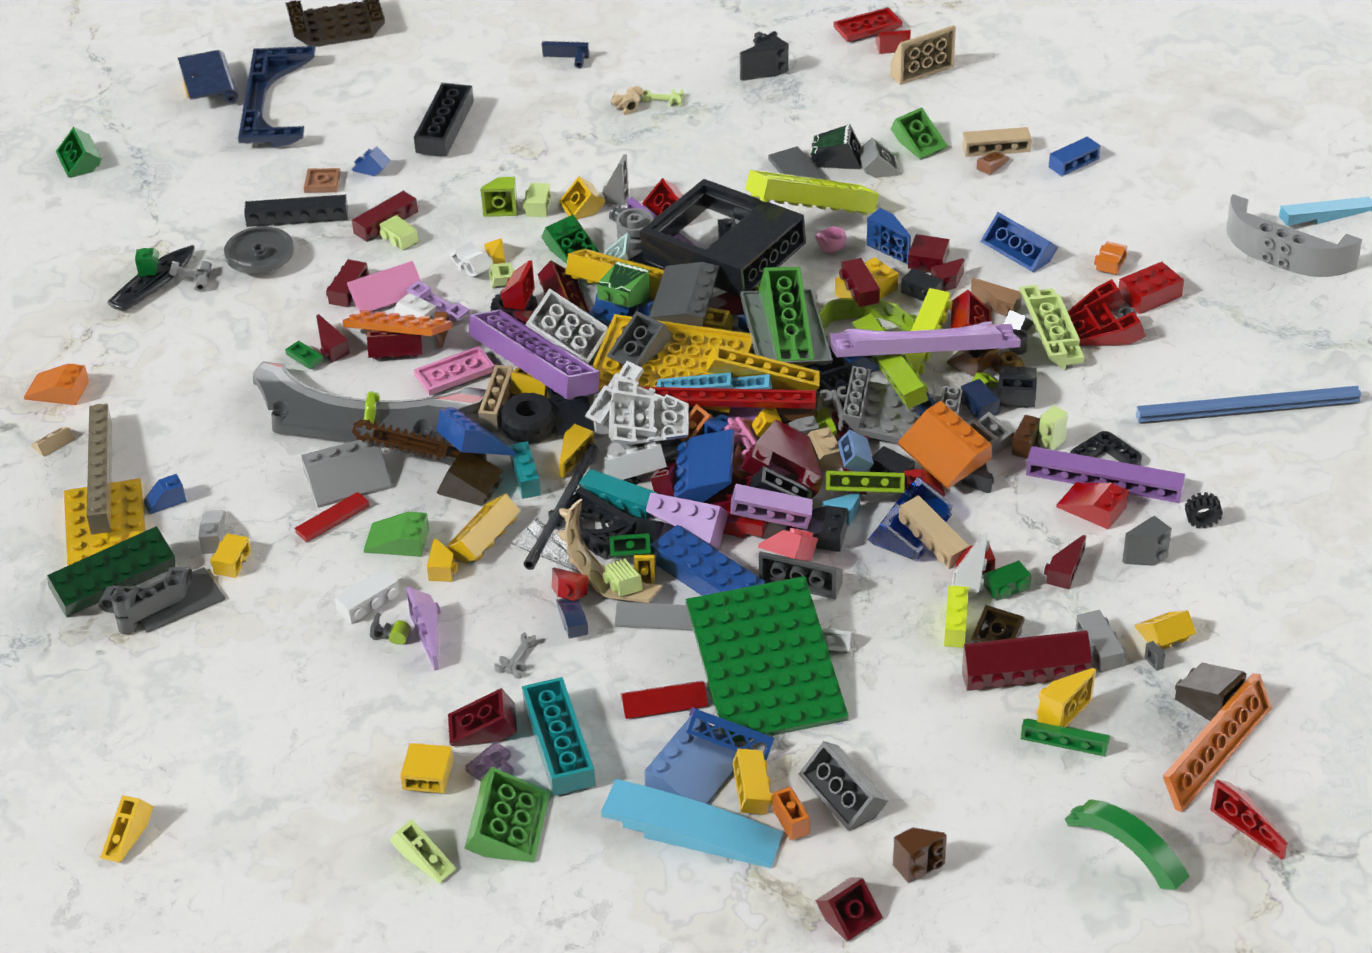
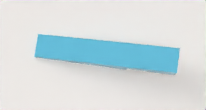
[1279,197,1372,226]
[657,372,772,389]

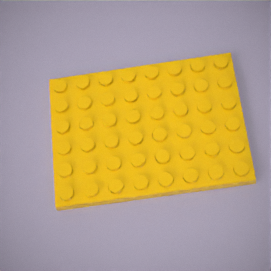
[592,314,753,413]

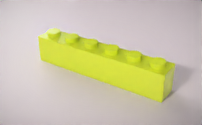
[904,288,952,375]

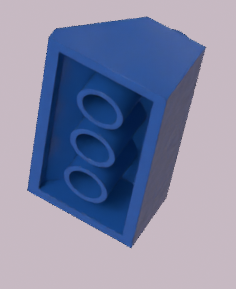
[980,212,1058,273]

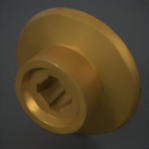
[992,351,1025,374]

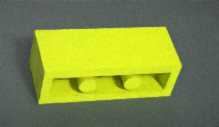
[944,585,969,648]

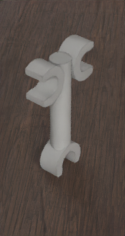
[820,386,852,431]
[494,632,536,679]

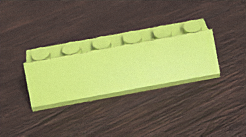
[1019,285,1084,370]

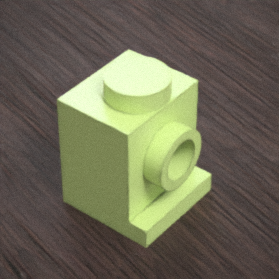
[489,263,515,289]

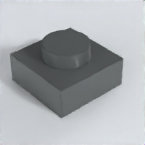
[1144,641,1165,671]

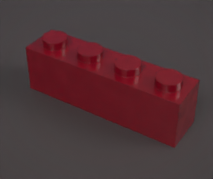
[352,190,418,242]

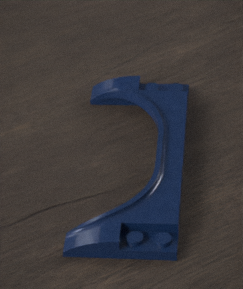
[238,46,316,147]

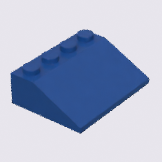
[436,407,516,456]
[674,429,734,503]

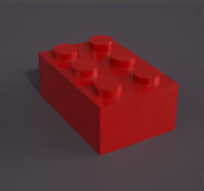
[1118,261,1184,314]

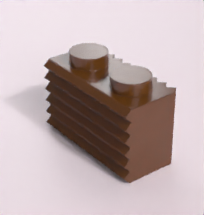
[1011,415,1040,459]

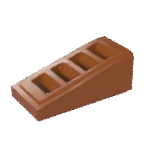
[976,151,1010,175]
[434,311,449,348]

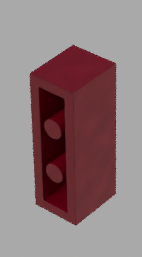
[839,258,880,307]
[326,259,369,308]
[367,331,423,359]

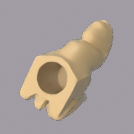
[611,86,644,115]

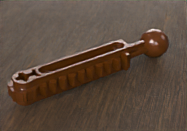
[352,418,487,461]

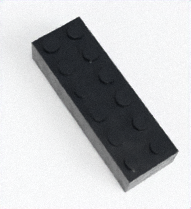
[414,83,474,156]

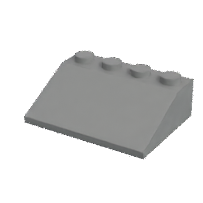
[301,439,392,508]

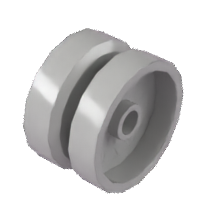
[616,208,653,250]

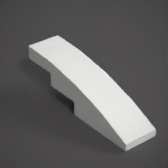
[585,361,644,425]

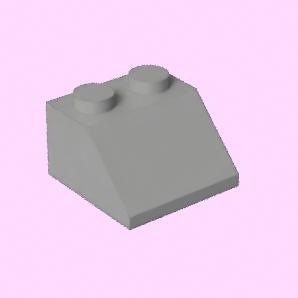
[858,137,901,178]

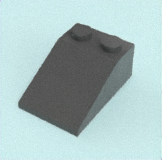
[607,311,672,367]

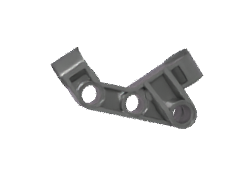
[99,567,192,634]

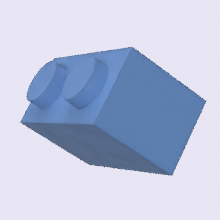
[838,429,874,472]

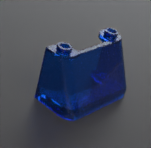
[867,476,954,560]

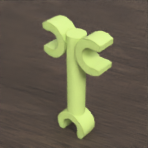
[641,89,684,107]

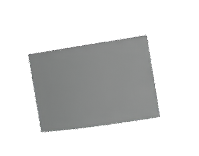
[968,412,1014,456]

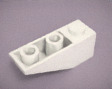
[952,533,990,595]

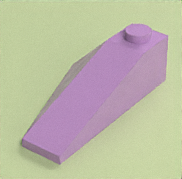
[406,587,441,670]

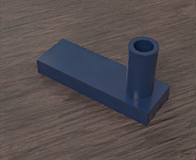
[542,41,590,68]

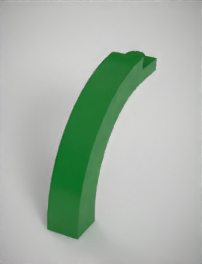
[1065,799,1190,890]

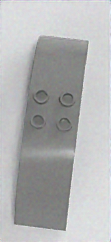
[1226,194,1363,277]

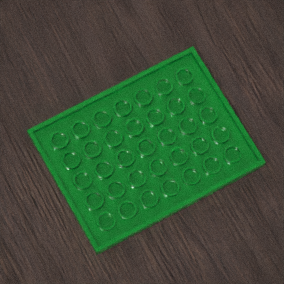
[686,576,849,743]

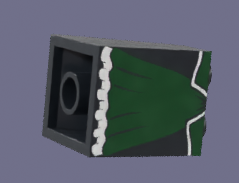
[810,124,862,169]

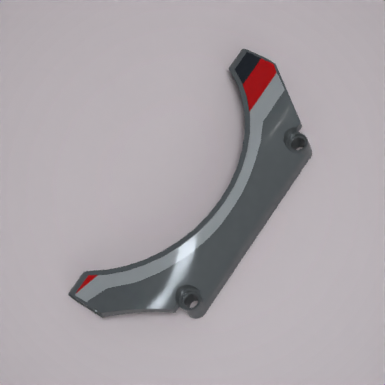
[253,361,486,452]

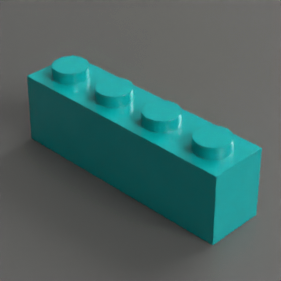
[579,469,657,519]

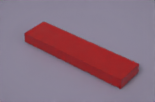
[295,492,370,543]

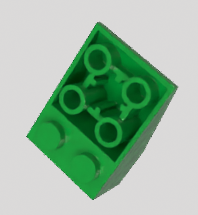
[541,214,600,264]

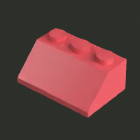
[758,528,818,561]

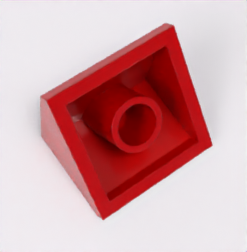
[875,30,911,54]

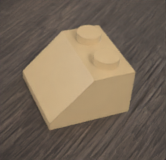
[807,427,842,473]

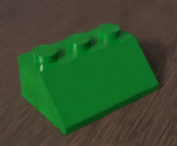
[56,126,102,178]

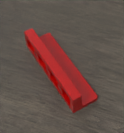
[620,680,708,719]

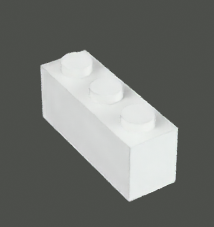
[604,441,667,480]
[335,568,400,624]

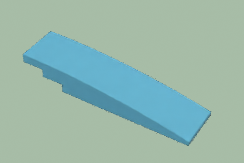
[601,779,784,868]

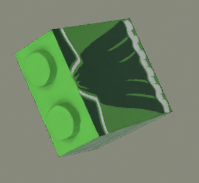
[597,261,651,308]

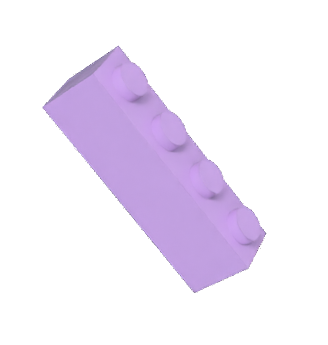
[730,484,813,529]

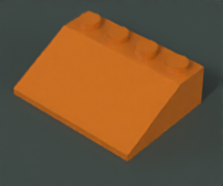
[898,401,992,489]

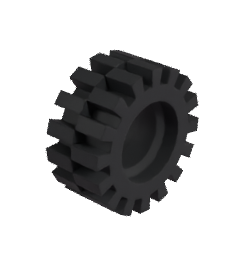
[1185,492,1223,529]

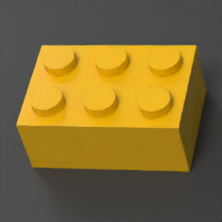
[835,257,898,299]

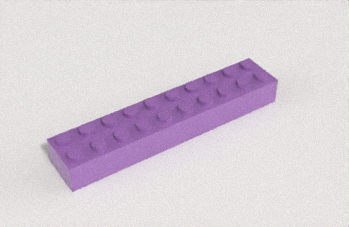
[469,309,599,399]

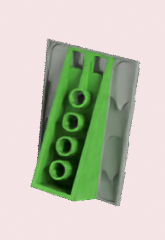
[740,267,833,366]

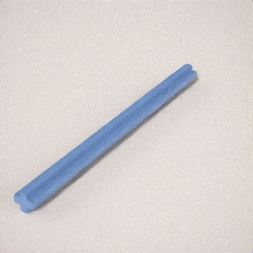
[1136,385,1361,423]

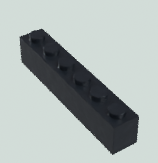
[244,194,348,227]

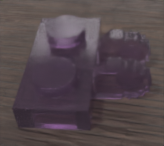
[465,741,515,782]

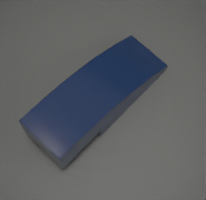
[556,598,589,639]

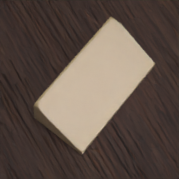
[31,427,75,456]

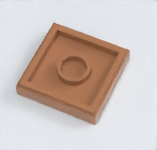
[304,168,341,193]

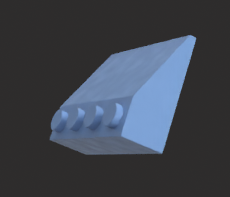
[644,716,737,804]

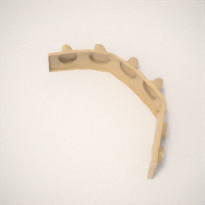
[558,499,662,603]

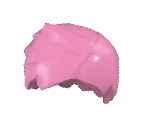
[815,226,846,253]

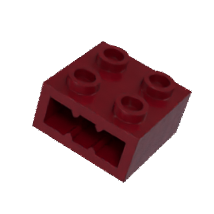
[908,234,950,272]

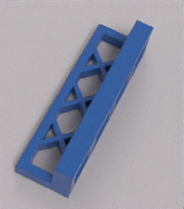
[686,707,775,760]

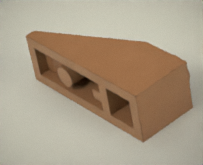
[971,278,1022,316]

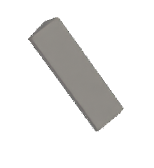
[615,602,693,630]

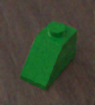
[135,248,159,276]

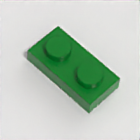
[285,340,323,369]

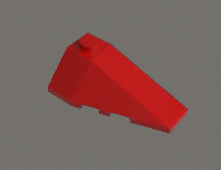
[1210,779,1288,860]

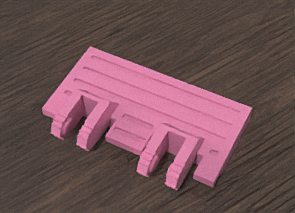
[724,416,791,476]

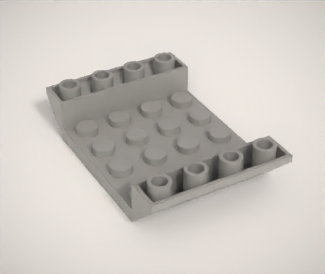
[842,366,962,444]

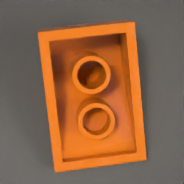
[24,363,89,405]

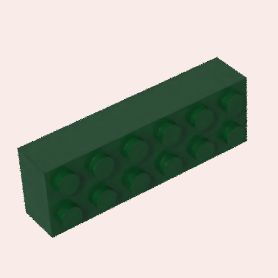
[47,526,175,618]

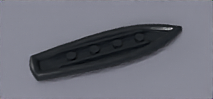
[108,245,195,311]

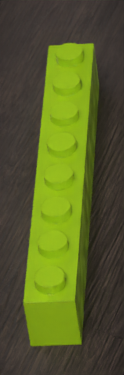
[852,313,929,409]

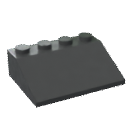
[649,262,719,327]

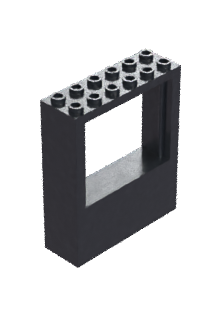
[640,179,806,297]

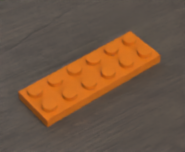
[343,310,452,336]

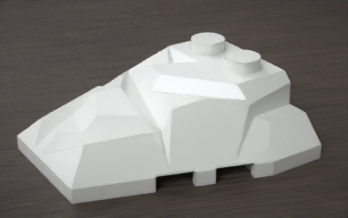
[609,378,689,445]

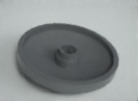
[224,226,294,274]

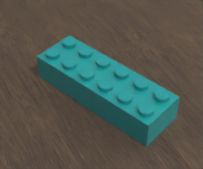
[522,677,596,796]

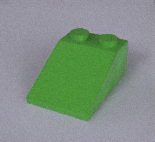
[890,107,948,159]
[364,511,429,557]

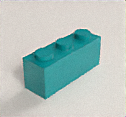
[509,441,541,499]

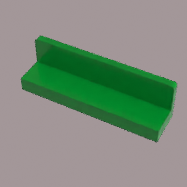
[1021,718,1110,757]

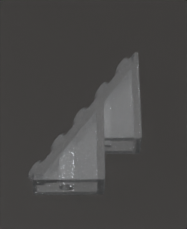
[510,517,582,574]

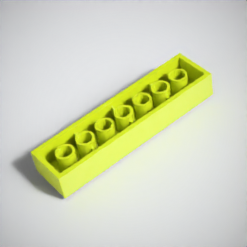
[745,169,879,215]

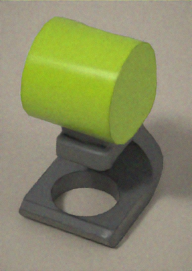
[370,613,411,644]

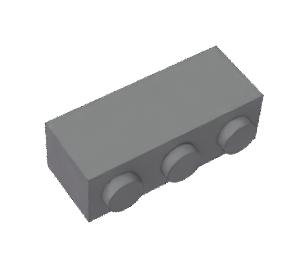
[1075,610,1126,672]

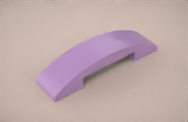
[406,280,470,321]

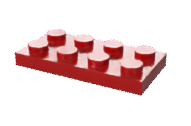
[833,7,903,42]

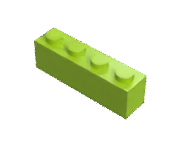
[825,471,905,493]

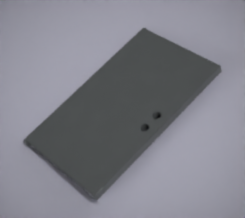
[140,567,226,633]

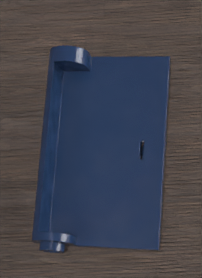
[177,50,238,103]

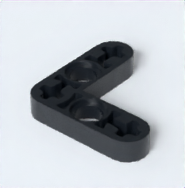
[1070,431,1142,466]

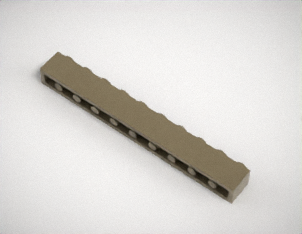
[87,403,112,535]

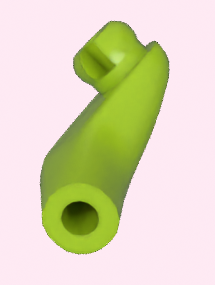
[364,391,380,424]

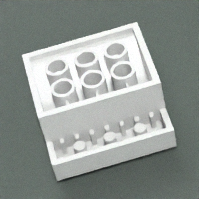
[525,289,609,364]

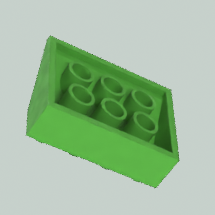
[464,767,550,862]

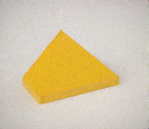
[484,238,506,264]

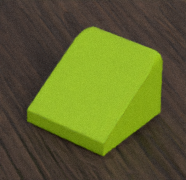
[972,372,999,390]

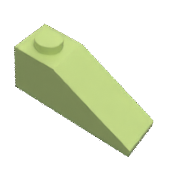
[390,819,456,883]

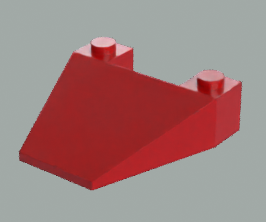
[1067,279,1146,346]

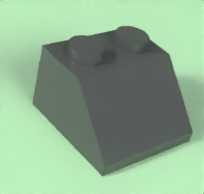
[1122,516,1172,566]

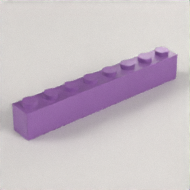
[1026,446,1185,503]

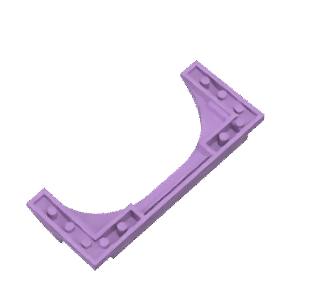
[826,321,1020,357]

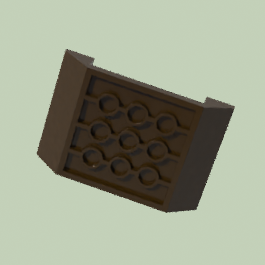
[286,0,385,47]

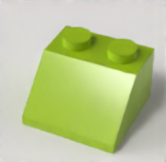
[480,177,518,217]

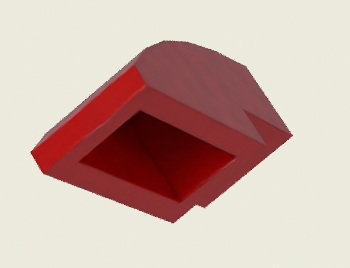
[723,511,769,539]

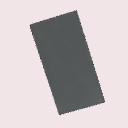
[768,146,827,180]

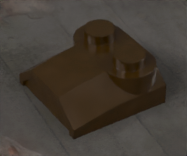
[971,605,1025,643]

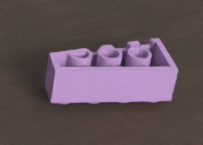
[646,493,729,549]

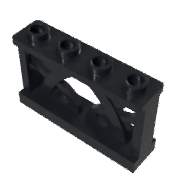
[548,486,637,560]

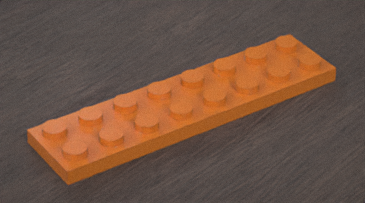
[1163,673,1272,812]

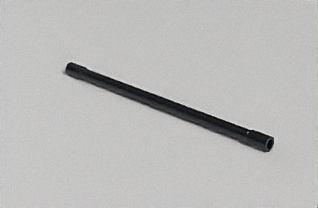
[523,444,598,570]

